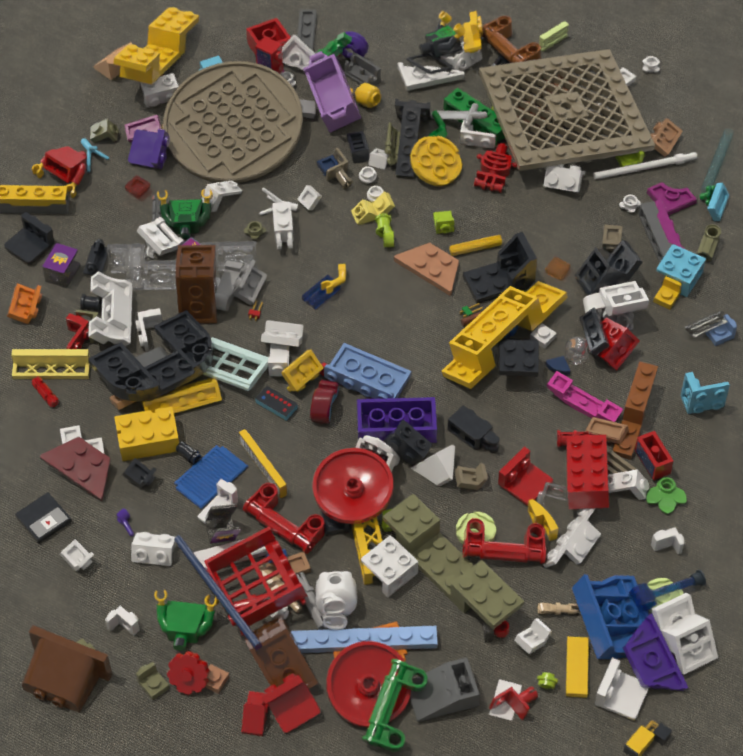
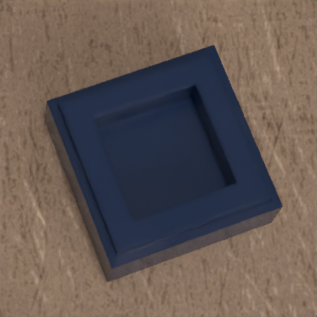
[317,155,339,177]

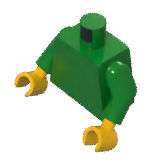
[154,590,219,651]

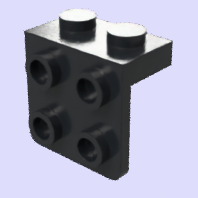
[4,212,55,264]

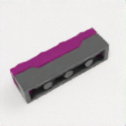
[638,200,685,264]

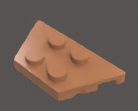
[394,243,459,296]

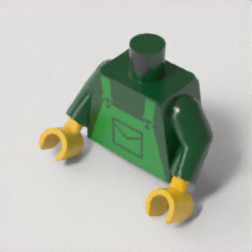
[157,189,213,240]

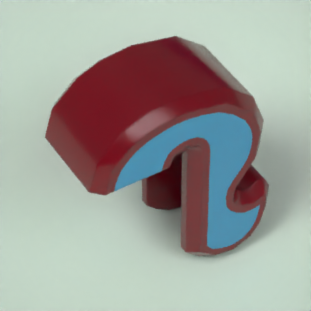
[310,380,339,424]

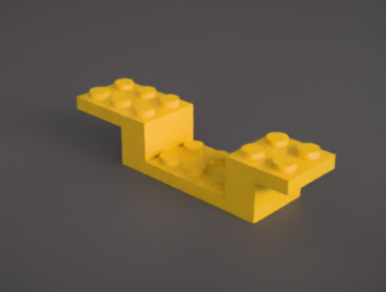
[113,7,199,85]
[442,281,568,389]

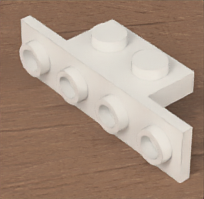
[543,508,601,568]

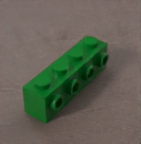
[443,88,505,145]

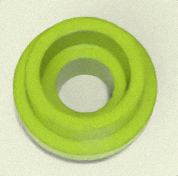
[537,672,558,689]

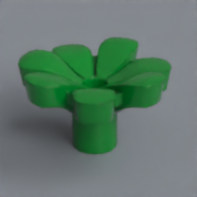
[700,185,716,206]

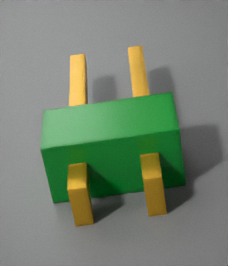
[460,303,483,318]

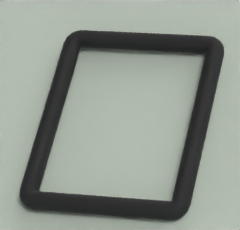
[406,52,453,74]

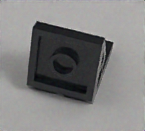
[463,232,537,304]

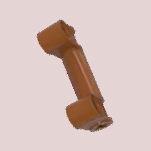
[481,16,541,63]

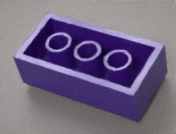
[357,397,437,444]

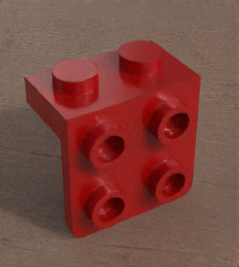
[261,673,320,733]

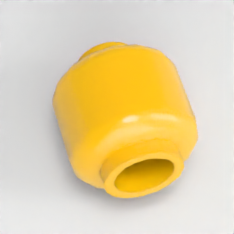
[355,83,381,108]

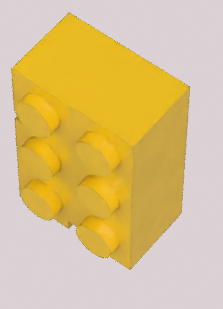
[114,406,179,461]

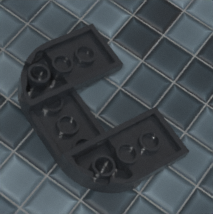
[88,310,213,401]

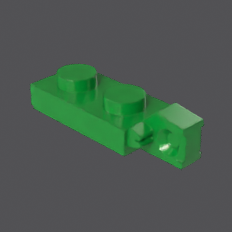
[317,32,352,59]

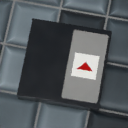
[15,492,72,544]

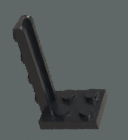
[395,99,432,177]

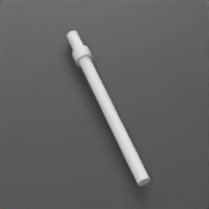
[594,152,697,180]

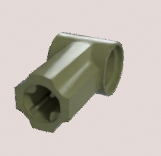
[697,224,721,262]

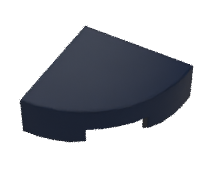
[545,356,570,375]

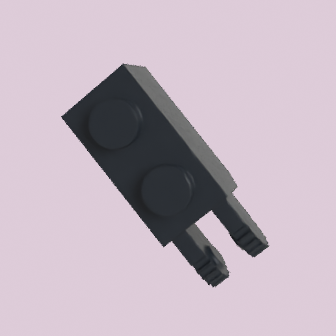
[447,405,500,453]

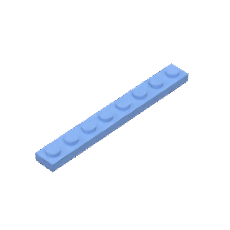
[291,626,437,653]

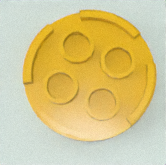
[410,136,462,186]

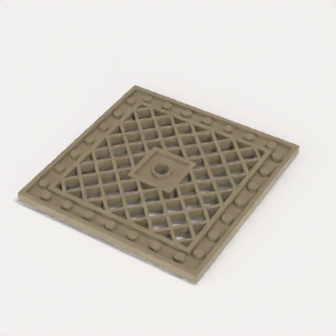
[479,49,655,171]

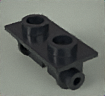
[83,239,110,275]

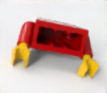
[32,146,87,198]

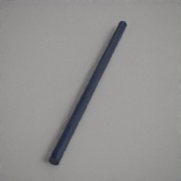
[174,535,262,650]

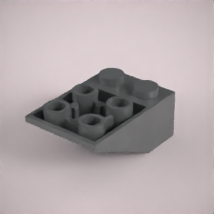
[410,657,480,722]

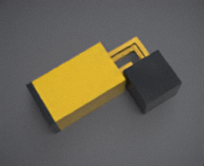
[623,720,672,756]

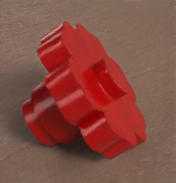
[167,651,210,695]

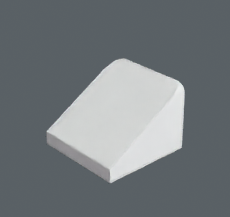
[369,148,389,169]

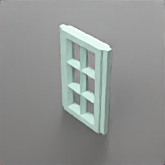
[203,337,268,391]

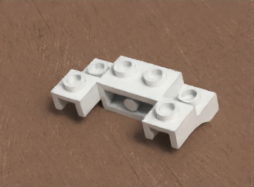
[89,271,132,347]

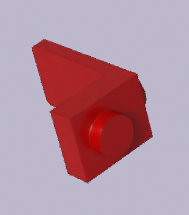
[66,313,89,349]

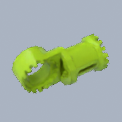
[375,213,394,247]

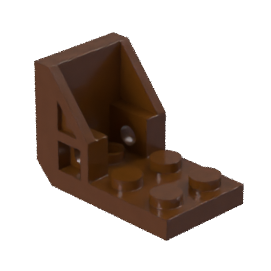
[175,245,217,323]
[245,614,318,689]

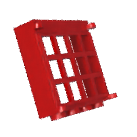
[204,526,307,637]

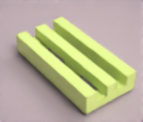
[539,21,569,52]

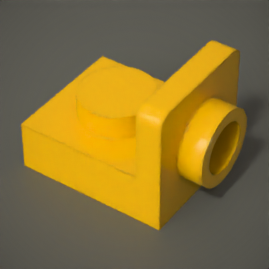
[653,276,682,310]

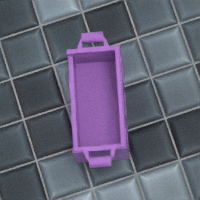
[303,51,361,132]

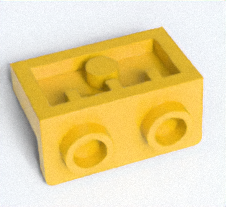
[281,350,323,392]

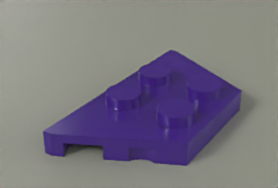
[623,614,688,691]

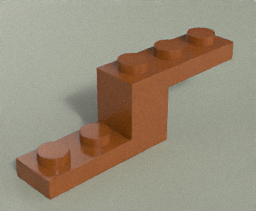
[613,361,658,460]

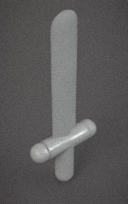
[431,103,487,127]

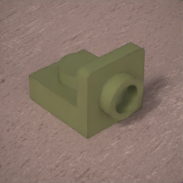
[136,662,170,701]

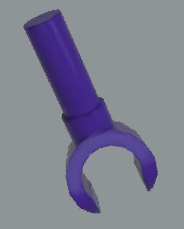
[117,508,134,537]

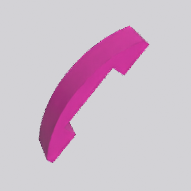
[547,371,623,422]

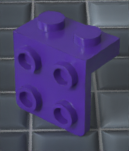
[128,129,170,169]

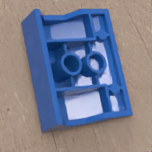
[572,574,649,659]

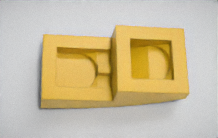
[528,499,559,541]

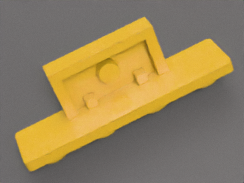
[463,11,483,53]

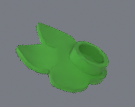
[646,477,687,514]

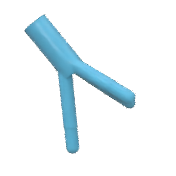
[81,138,109,172]

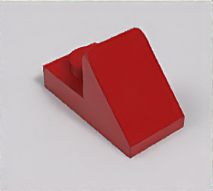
[241,691,269,736]

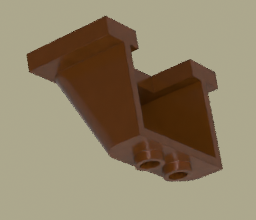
[22,625,113,713]

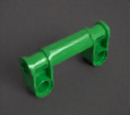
[362,659,428,752]

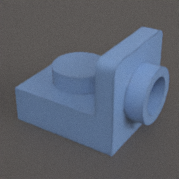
[705,314,737,346]

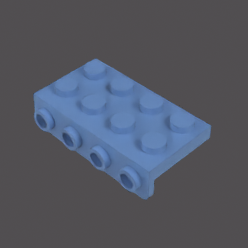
[324,343,412,399]

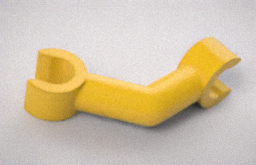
[321,264,347,294]

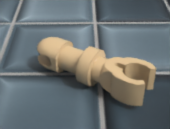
[538,602,579,615]

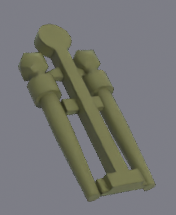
[384,122,400,166]

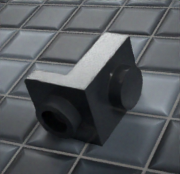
[122,458,157,489]

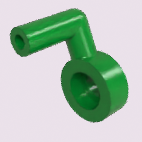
[429,110,448,138]

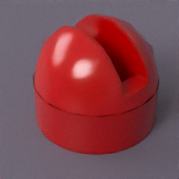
[493,620,510,638]

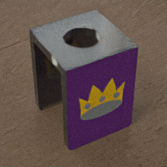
[42,243,80,288]
[205,504,241,544]

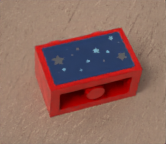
[255,36,284,74]
[635,431,674,481]

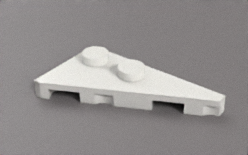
[398,62,464,91]

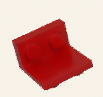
[583,318,640,370]
[498,446,553,506]

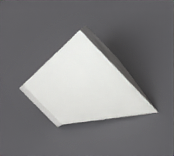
[411,445,455,487]

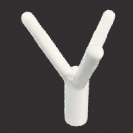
[260,188,298,215]

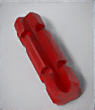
[31,376,59,407]

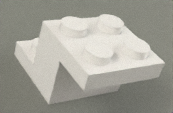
[652,593,718,674]

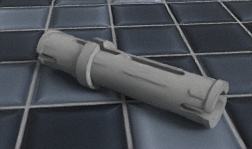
[296,572,327,630]

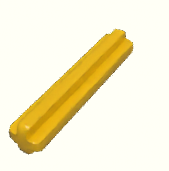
[449,235,502,256]

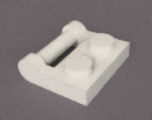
[137,217,185,256]

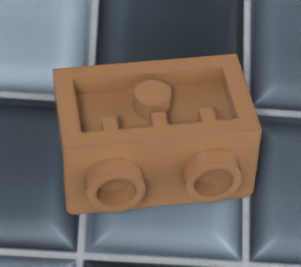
[650,118,683,157]

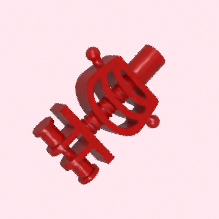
[474,143,517,193]

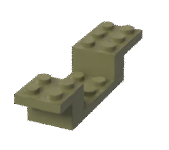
[383,494,524,629]

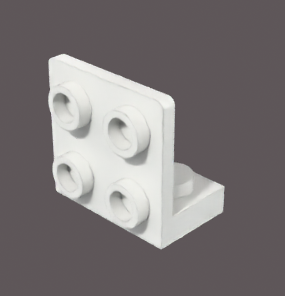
[361,536,418,597]
[595,658,648,720]

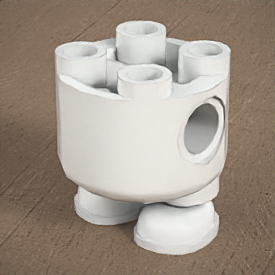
[315,571,357,630]

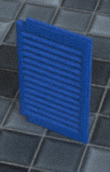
[174,445,248,509]

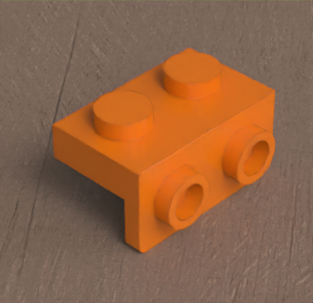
[7,283,42,324]

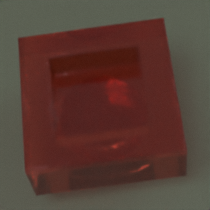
[125,175,151,198]

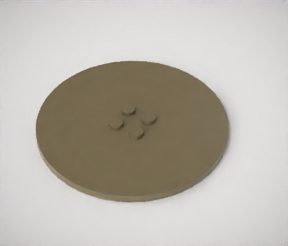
[163,61,303,183]

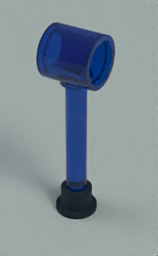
[629,570,706,612]

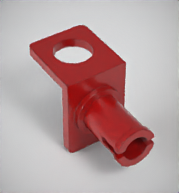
[489,687,538,720]

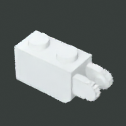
[272,202,293,249]

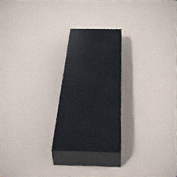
[579,307,610,356]

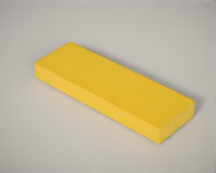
[566,636,588,698]

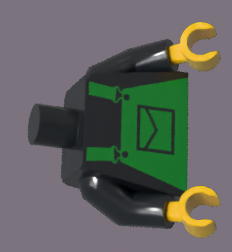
[419,11,466,57]

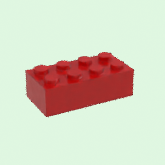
[567,434,609,509]

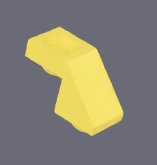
[351,192,395,225]

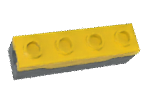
[0,185,70,214]

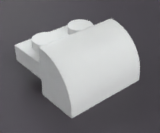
[599,281,649,316]

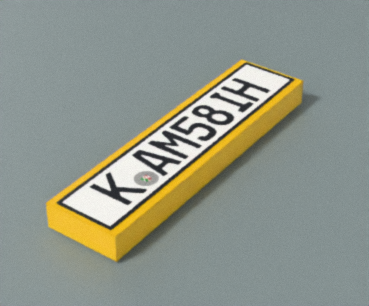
[239,429,287,498]

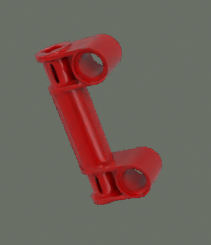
[243,483,325,554]
[462,518,546,564]

